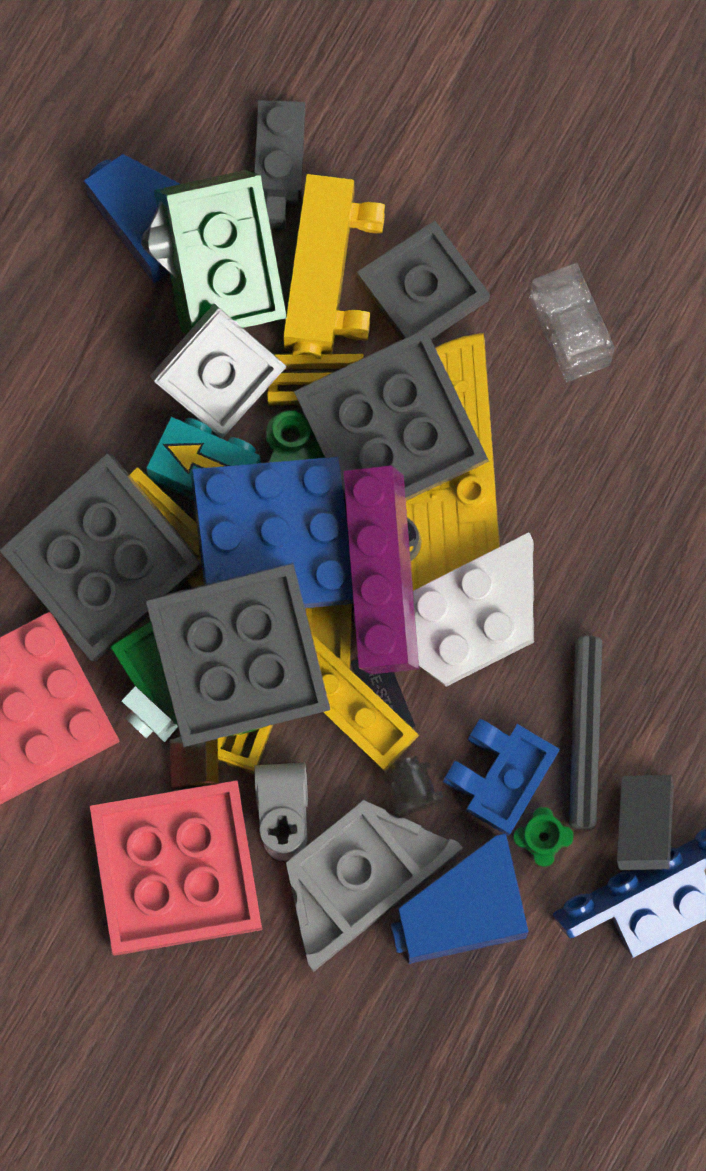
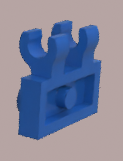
[443,719,560,836]

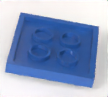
[191,457,354,608]

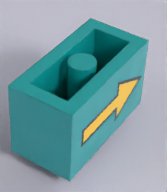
[147,417,261,500]

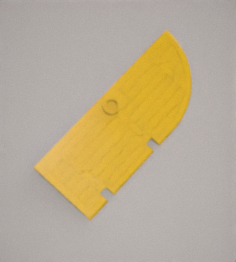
[406,333,500,591]

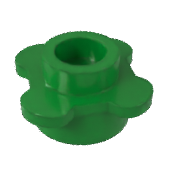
[514,807,574,867]

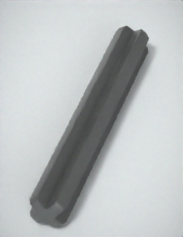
[569,635,602,830]

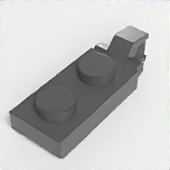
[255,100,306,230]

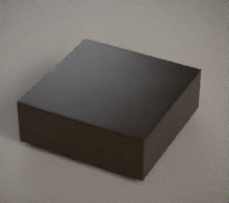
[170,737,219,790]

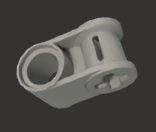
[255,762,308,862]

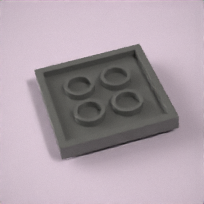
[294,329,489,501]
[0,453,202,661]
[146,562,330,747]

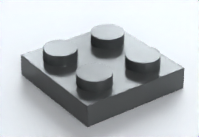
[357,221,490,340]

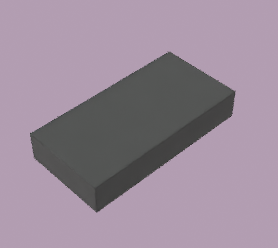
[617,775,674,870]

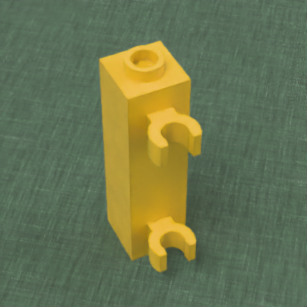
[284,174,385,359]

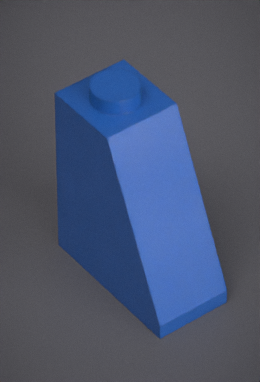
[84,154,180,283]
[391,834,529,964]

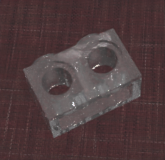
[529,262,615,383]

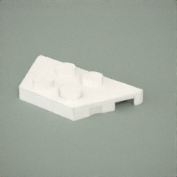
[413,532,534,687]

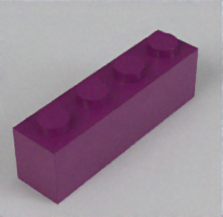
[344,465,419,674]

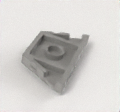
[286,800,463,972]

